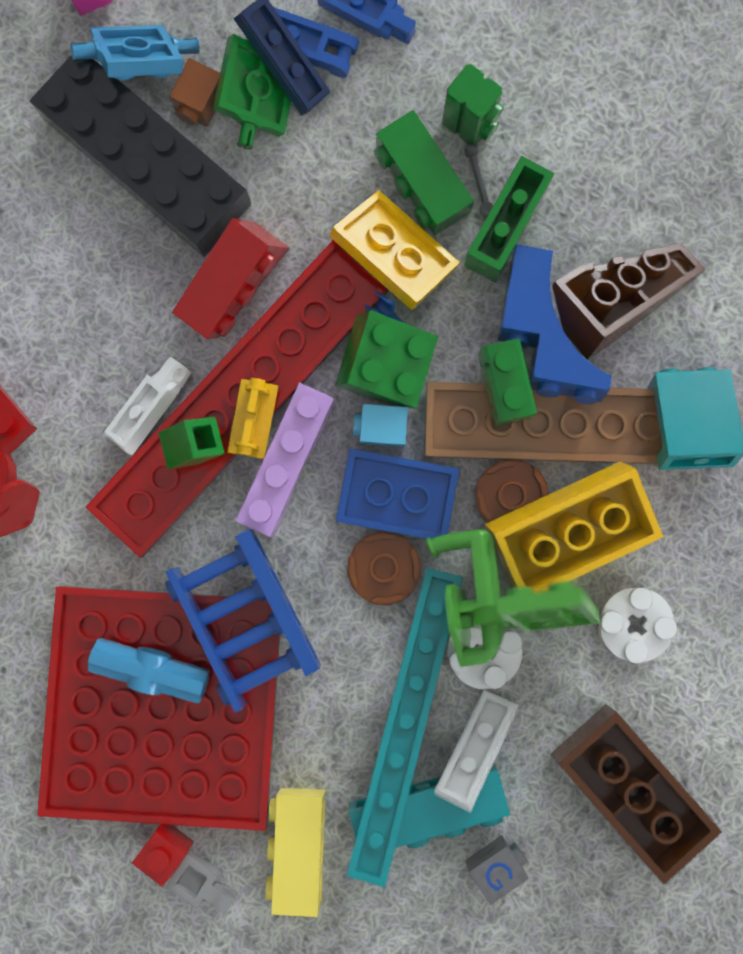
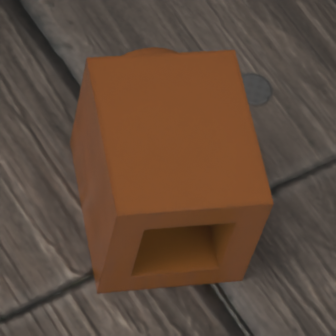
[169,58,220,127]

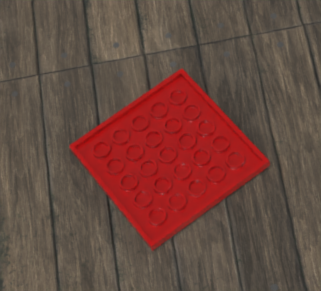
[37,586,280,831]

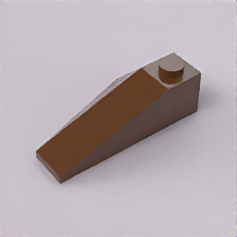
[552,243,705,360]

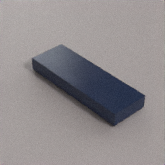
[233,0,331,116]

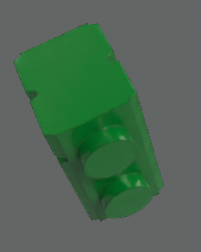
[442,64,504,146]
[478,338,537,427]

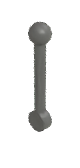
[464,144,493,217]

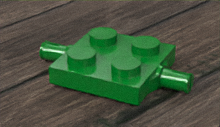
[213,34,291,150]

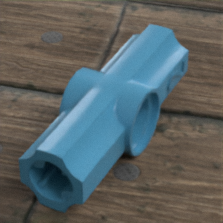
[88,638,211,704]

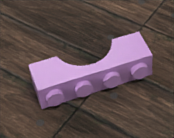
[236,382,335,537]

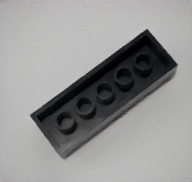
[29,55,252,257]

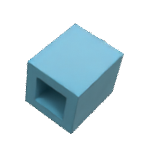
[353,404,408,448]

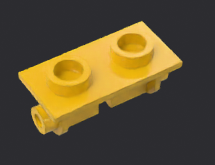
[227,378,279,459]

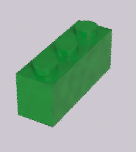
[374,110,474,236]
[464,156,555,283]

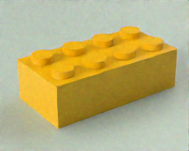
[484,462,663,593]

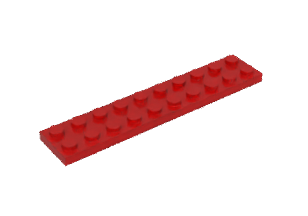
[85,240,389,558]

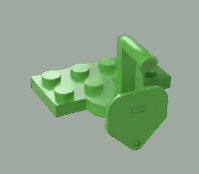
[426,529,600,667]

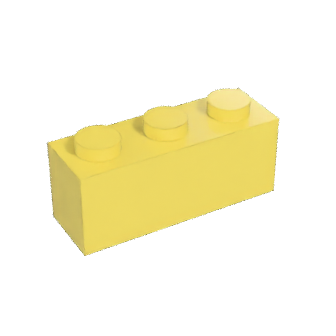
[266,788,326,917]

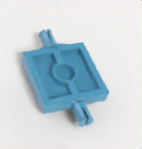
[70,25,200,80]

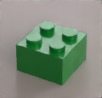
[334,310,439,409]

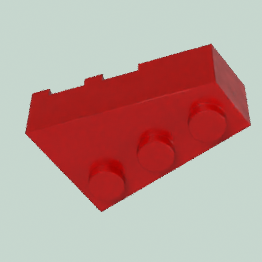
[172,218,289,339]

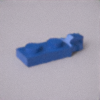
[317,0,416,44]

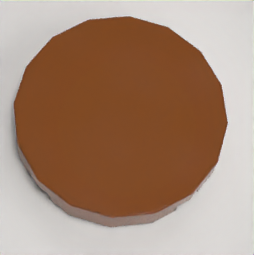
[474,459,549,523]
[347,531,421,605]

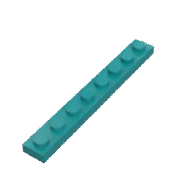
[346,568,463,888]

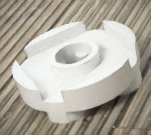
[598,587,677,663]
[446,620,522,689]

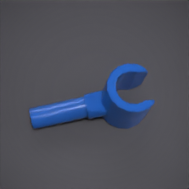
[365,292,405,323]

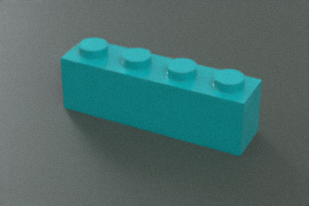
[349,763,510,848]

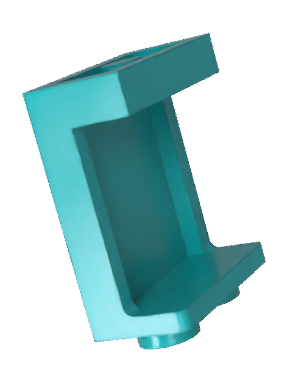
[647,367,743,470]

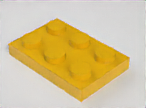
[329,190,460,310]

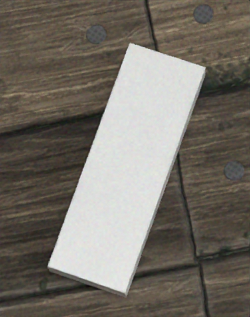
[434,690,519,813]

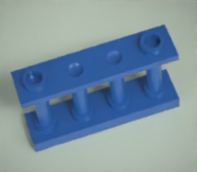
[165,529,321,713]

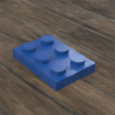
[336,448,460,539]

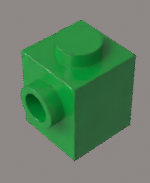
[158,417,225,469]

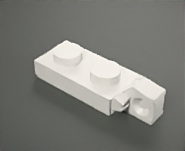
[104,357,191,456]

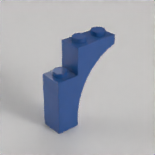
[497,244,612,404]

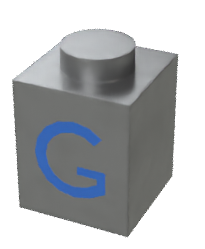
[465,835,529,906]

